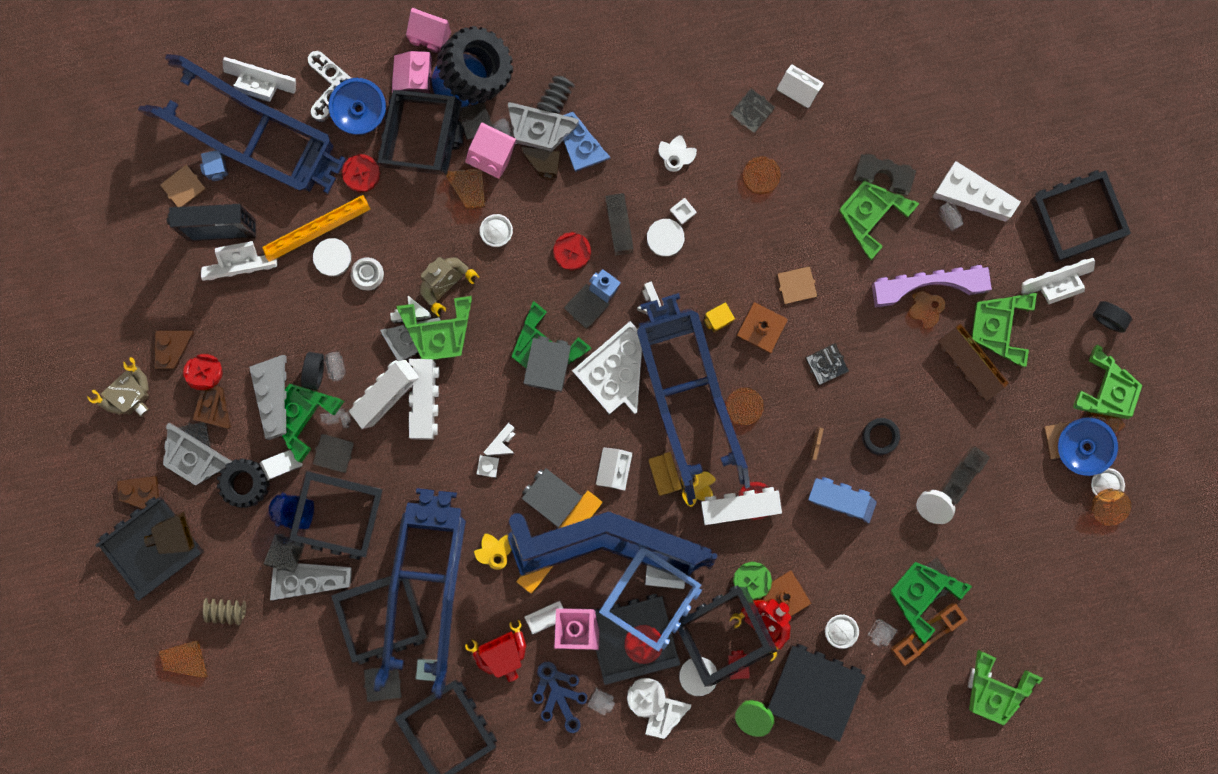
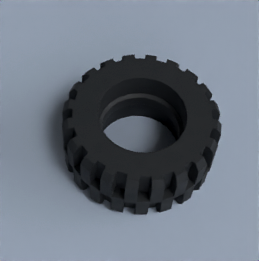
[437,26,513,104]

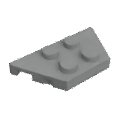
[508,102,579,152]
[163,423,232,485]

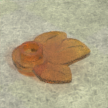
[908,291,945,329]

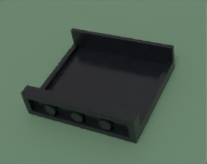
[95,497,204,601]
[595,593,680,685]
[766,643,866,742]

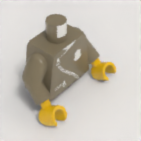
[420,257,479,317]
[87,357,149,417]

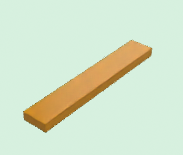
[262,195,371,262]
[517,491,603,594]

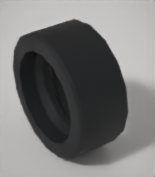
[1093,301,1132,333]
[301,352,325,390]
[862,418,900,455]

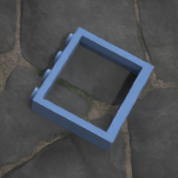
[599,547,702,651]

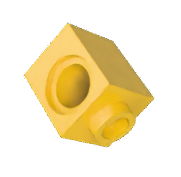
[704,302,735,332]

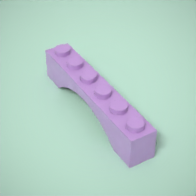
[872,265,992,307]

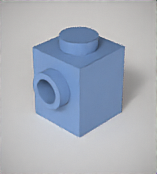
[200,150,228,181]
[589,269,621,303]

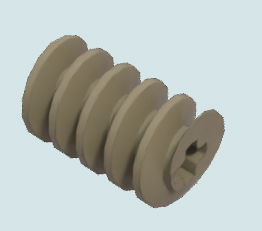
[203,598,246,625]

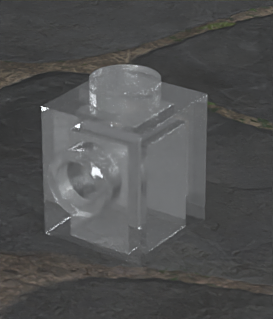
[867,619,898,647]
[587,687,615,715]

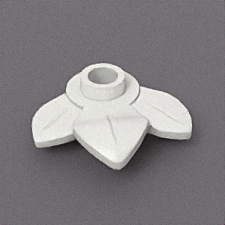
[659,135,697,172]

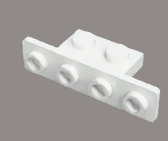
[223,57,296,102]
[201,241,277,281]
[1021,258,1095,304]

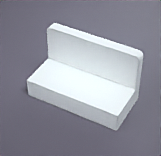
[777,64,824,108]
[596,447,632,490]
[645,566,685,589]

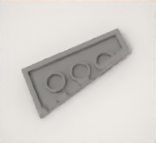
[249,355,287,440]
[270,562,352,601]

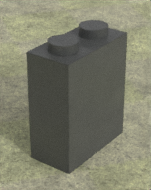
[524,336,571,393]
[522,468,582,527]

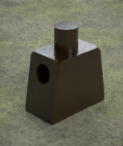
[144,512,195,554]

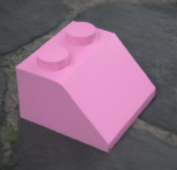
[406,8,451,53]
[392,51,432,94]
[465,123,516,179]
[555,609,599,650]

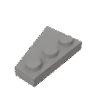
[380,318,441,361]

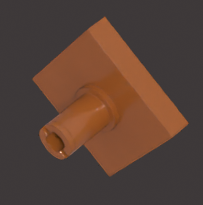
[736,302,788,354]
[762,570,811,616]

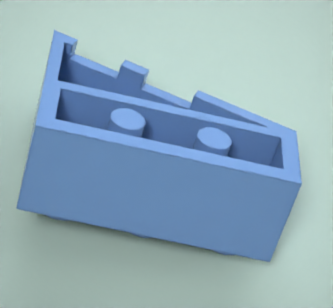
[808,477,877,523]

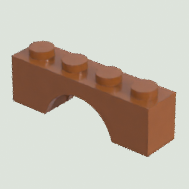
[890,603,968,666]

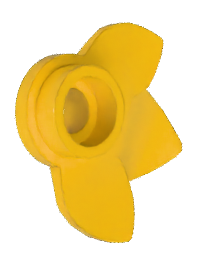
[681,471,716,507]
[474,534,511,570]

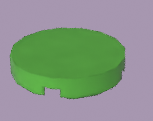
[733,562,772,600]
[735,700,774,737]

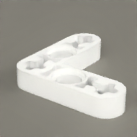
[308,51,351,122]

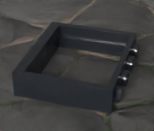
[378,90,462,175]
[1031,170,1131,263]
[166,204,256,241]
[288,471,383,560]
[331,576,429,665]
[677,585,778,687]
[395,679,497,774]

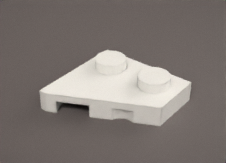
[645,698,691,739]

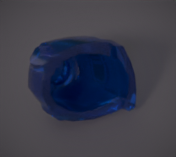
[268,492,314,529]

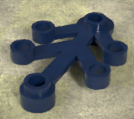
[532,662,588,733]

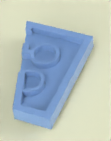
[563,112,610,172]

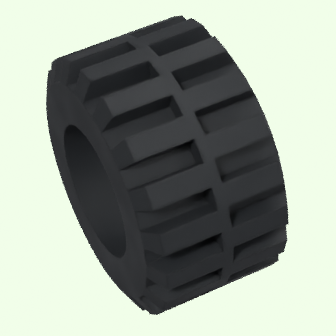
[217,459,270,508]

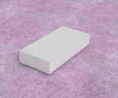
[259,450,303,480]
[525,601,563,635]

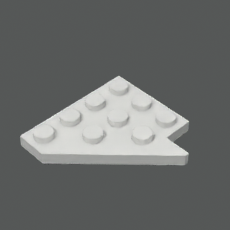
[572,321,642,415]

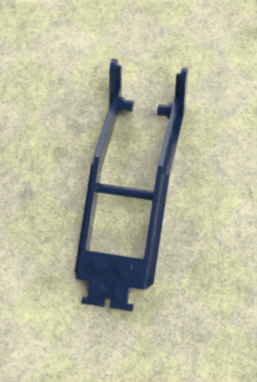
[138,54,346,194]
[637,293,750,505]
[374,488,466,699]
[508,511,718,577]

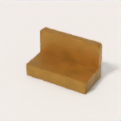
[649,452,682,496]

